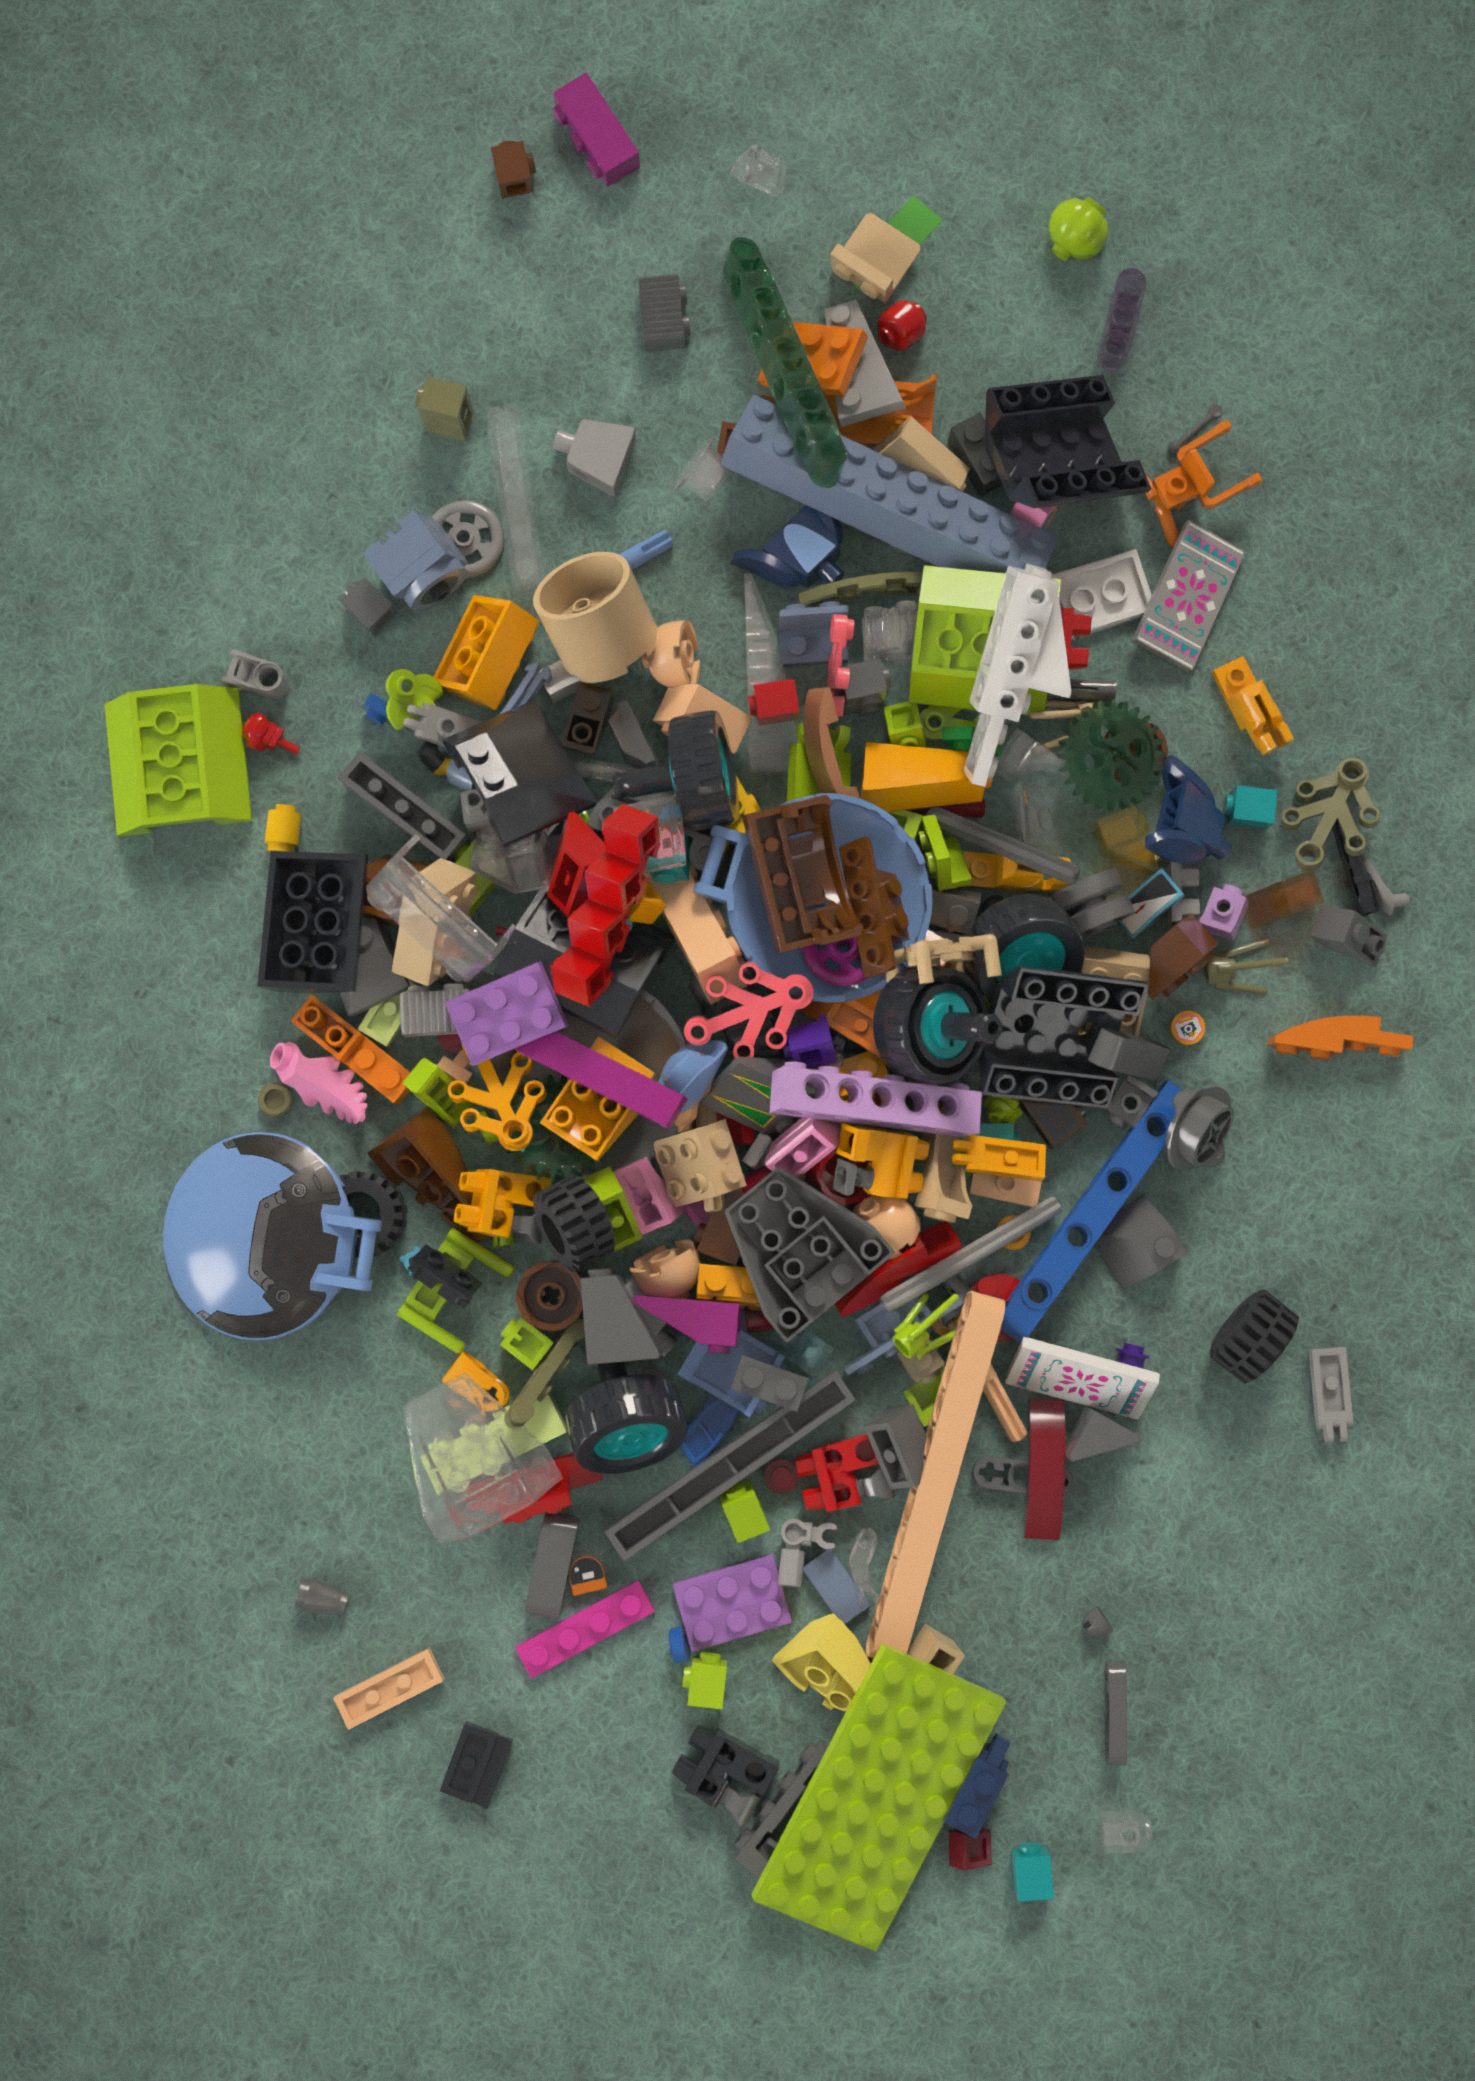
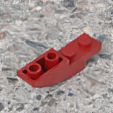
[835,1221,962,1318]

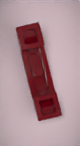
[1024,1398,1065,1540]

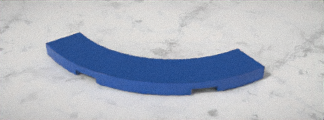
[680,1309,751,1467]

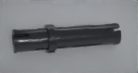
[1332,820,1379,916]

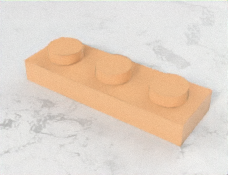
[333,1647,445,1730]

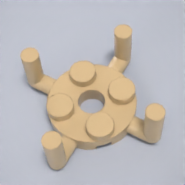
[885,934,1002,984]

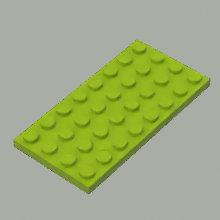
[751,1643,1006,1952]

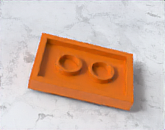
[757,321,868,397]

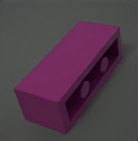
[552,72,640,187]

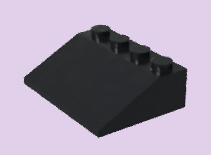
[257,851,368,993]

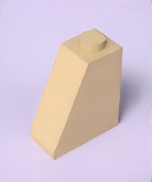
[872,416,970,492]

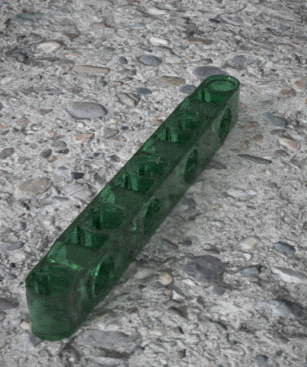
[723,237,848,488]

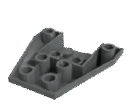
[724,1166,895,1343]

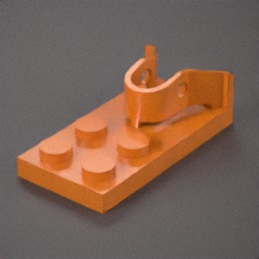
[800,374,937,448]

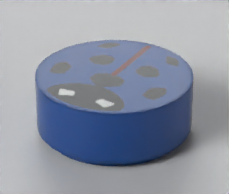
[669,1626,691,1664]

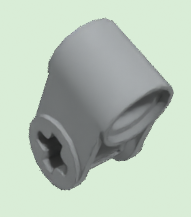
[220,650,290,699]

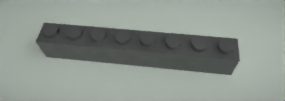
[604,1369,856,1561]

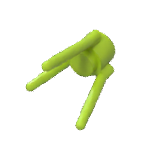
[892,1293,959,1359]

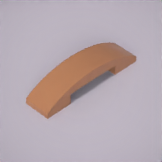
[803,687,859,798]

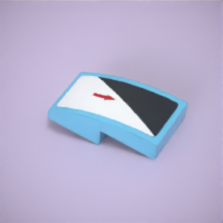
[1119,868,1185,940]

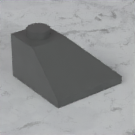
[340,917,410,1018]
[1094,1195,1188,1290]

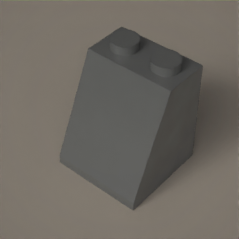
[580,1268,661,1365]

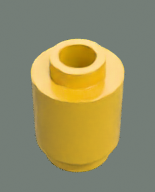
[264,804,302,852]

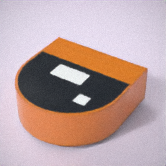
[569,1555,608,1596]

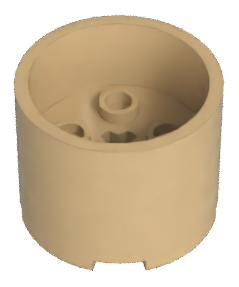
[533,552,658,683]

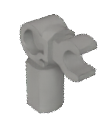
[778,1519,838,1588]

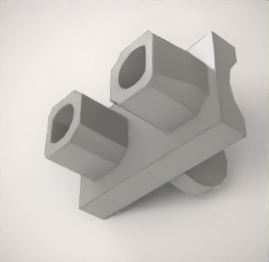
[1167,861,1200,926]

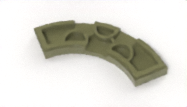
[799,571,923,608]

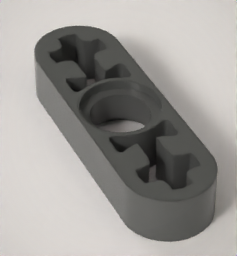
[972,1456,1074,1496]
[1104,1661,1127,1766]

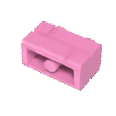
[765,1117,841,1178]

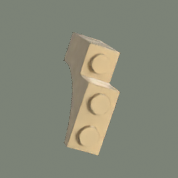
[914,1086,972,1223]

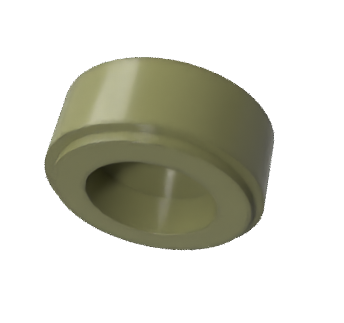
[258,1083,294,1117]

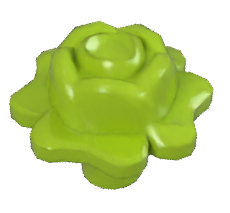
[983,1096,1023,1125]

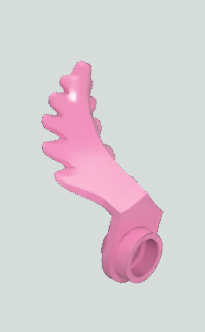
[270,1042,368,1124]

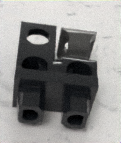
[672,1725,779,1827]

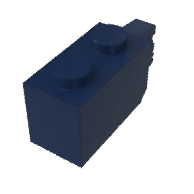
[943,1733,1010,1839]

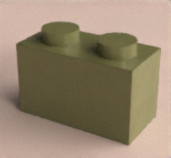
[415,376,474,441]

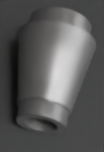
[294,1577,349,1615]

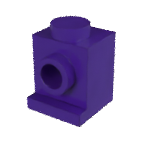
[781,1014,837,1069]

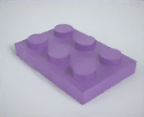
[444,961,568,1066]
[672,1553,792,1652]

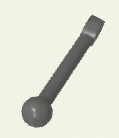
[1168,404,1223,454]

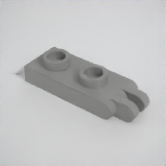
[403,703,481,747]
[1308,1347,1353,1443]

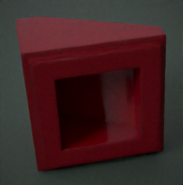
[948,1829,992,1871]

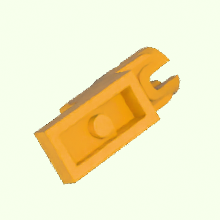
[1211,656,1295,756]
[962,851,1071,893]

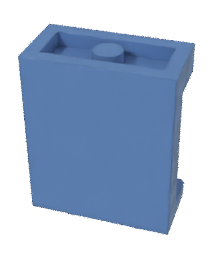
[677,1330,787,1417]

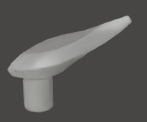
[1362,856,1409,916]

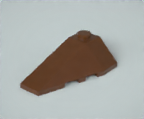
[367,1106,490,1243]

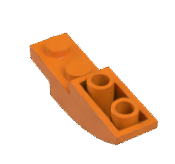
[290,994,411,1106]
[1267,1016,1414,1060]

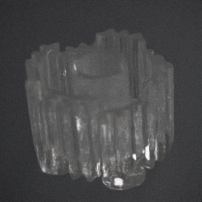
[862,600,918,666]

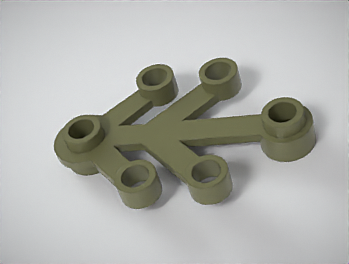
[1281,758,1381,871]

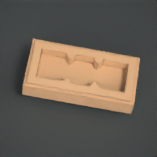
[968,1173,1042,1207]

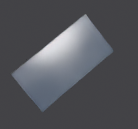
[803,1550,871,1624]

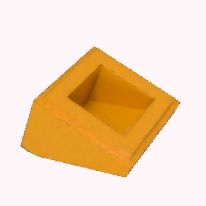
[628,881,666,924]

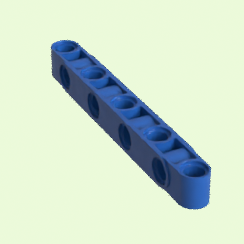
[1000,1079,1183,1344]

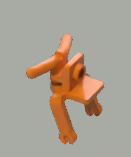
[1145,419,1263,547]

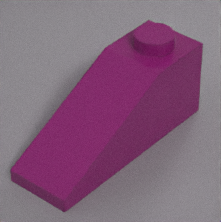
[633,1295,742,1354]

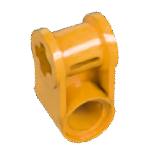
[442,1351,510,1412]

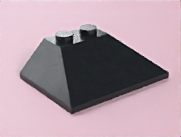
[442,700,597,847]

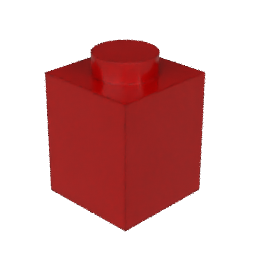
[748,679,799,726]

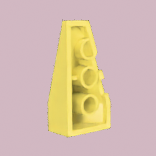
[772,1613,871,1711]

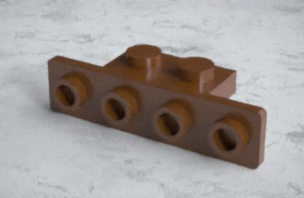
[839,836,910,978]

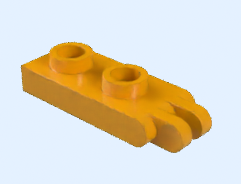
[952,1135,1046,1182]

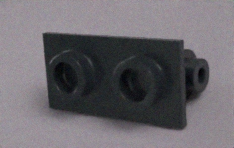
[408,1244,482,1309]

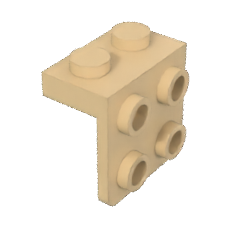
[830,213,920,304]
[654,1119,747,1207]

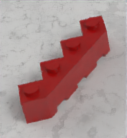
[551,804,661,1007]

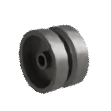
[1048,868,1135,938]

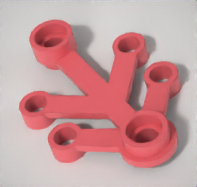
[826,614,854,729]
[684,962,814,1058]

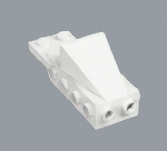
[963,564,1071,787]

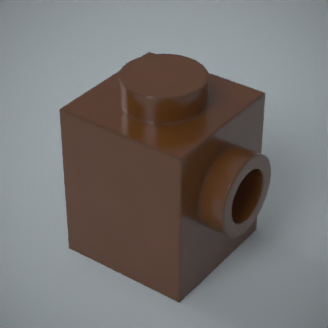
[491,141,536,199]

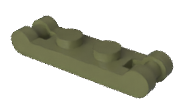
[504,1319,585,1429]

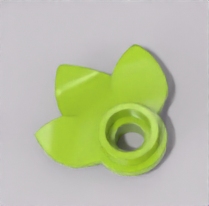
[385,669,444,730]

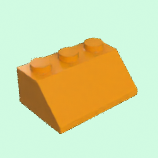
[433,595,540,710]

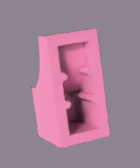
[614,1156,685,1235]

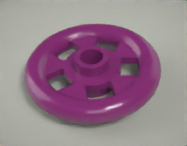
[802,936,869,986]

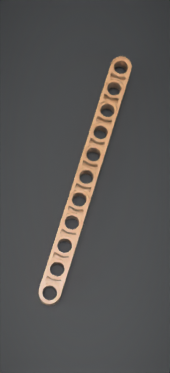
[866,1291,1005,1658]

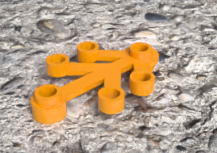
[447,1044,546,1151]

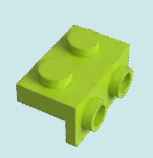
[917,814,972,891]

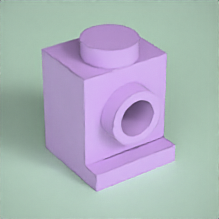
[1199,884,1249,942]

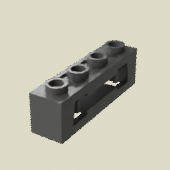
[734,1738,829,1879]

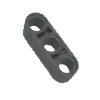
[1088,1027,1170,1081]
[525,1512,580,1619]

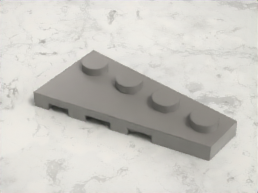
[825,299,906,427]

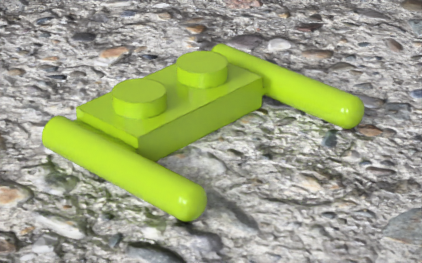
[397,1228,514,1354]

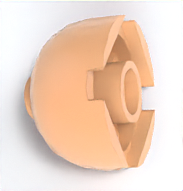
[642,620,700,688]
[852,1195,920,1260]
[630,1239,701,1299]

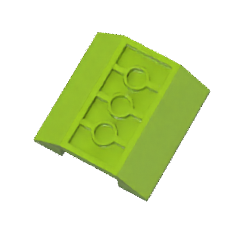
[909,565,1061,715]
[104,684,253,837]

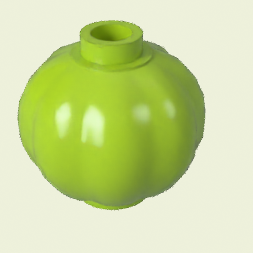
[1048,197,1108,261]

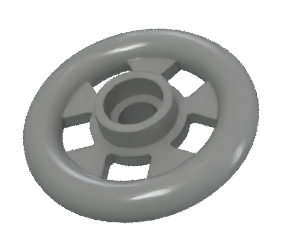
[431,500,504,579]

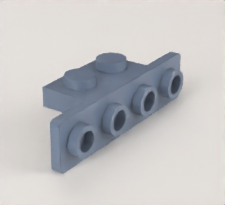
[843,1294,965,1376]

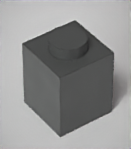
[341,577,397,636]

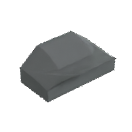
[609,699,656,769]

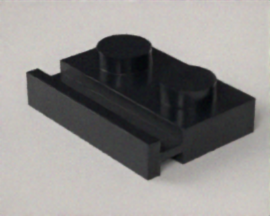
[440,1721,513,1809]

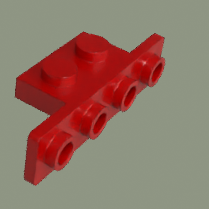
[462,1453,604,1524]

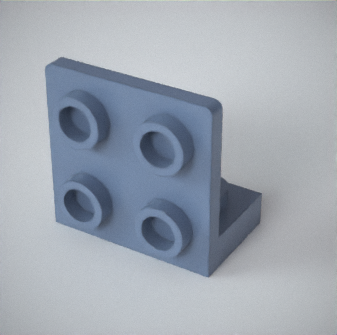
[778,601,848,667]

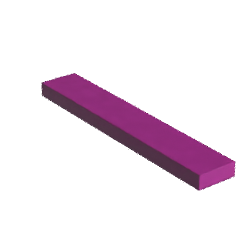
[512,1031,688,1130]

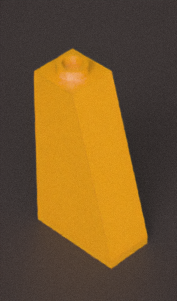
[861,742,992,812]

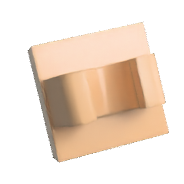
[437,1050,473,1091]

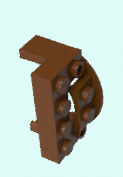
[742,795,863,953]

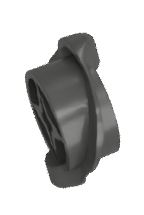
[1165,1086,1234,1171]

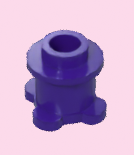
[1115,1343,1150,1369]

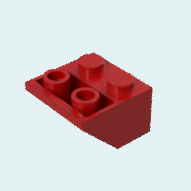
[547,811,605,917]

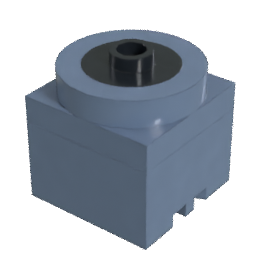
[363,510,468,612]

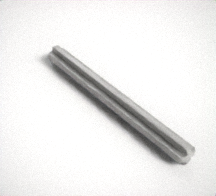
[881,1197,1062,1312]

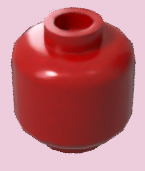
[877,300,927,351]

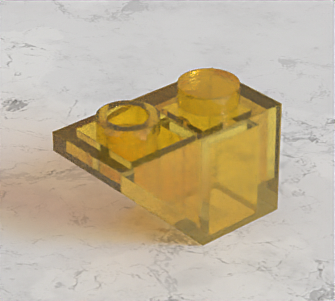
[1093,806,1161,877]

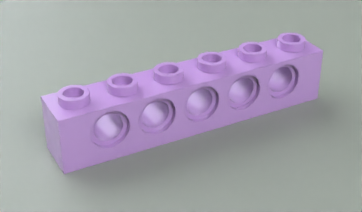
[770,1062,982,1138]

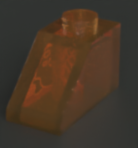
[1244,870,1325,930]

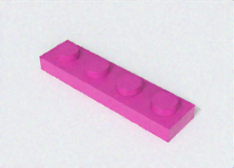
[515,1579,655,1679]

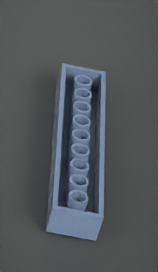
[720,394,1058,573]

